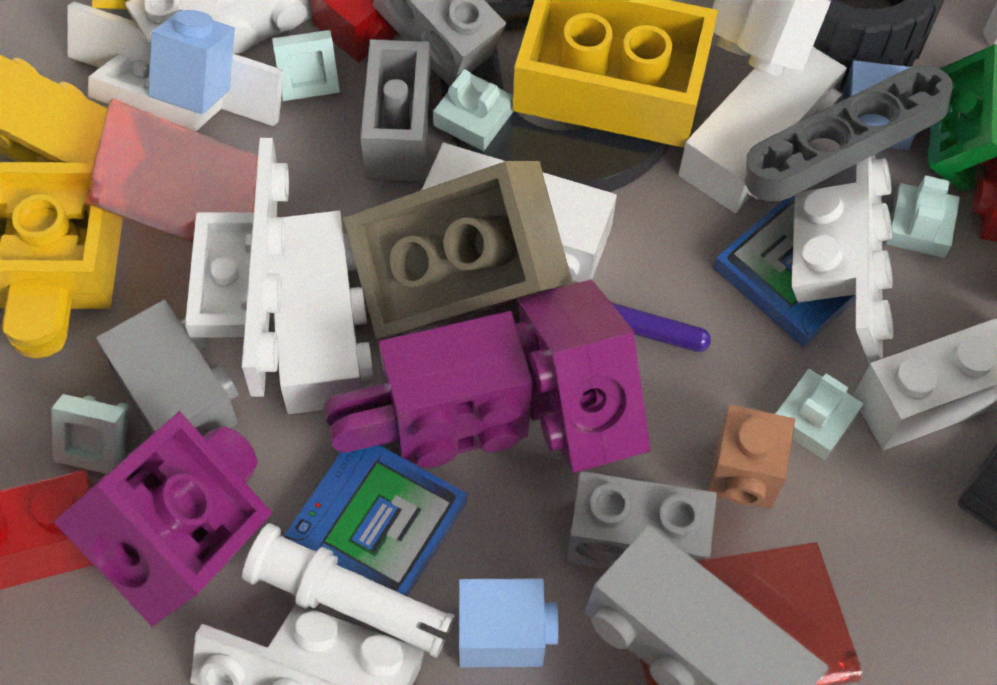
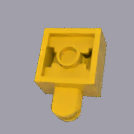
[0,162,125,359]

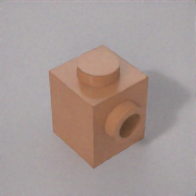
[707,404,795,509]

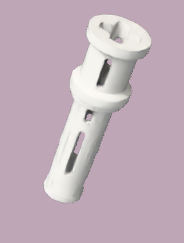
[242,523,455,658]

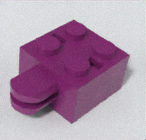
[515,279,651,473]
[323,311,533,468]
[53,411,273,627]

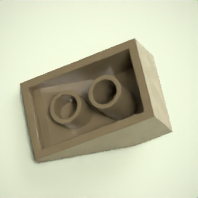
[343,161,573,340]

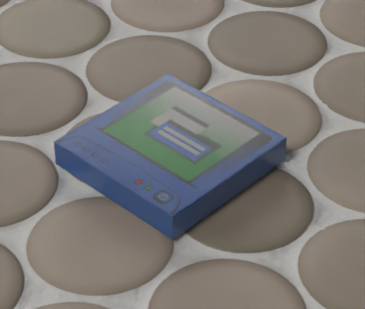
[713,195,856,347]
[283,445,467,597]

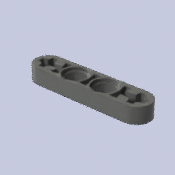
[745,66,953,201]

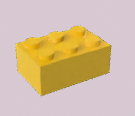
[513,0,719,148]

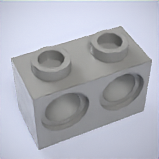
[372,0,506,87]
[566,471,717,569]

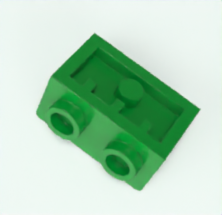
[927,44,997,192]

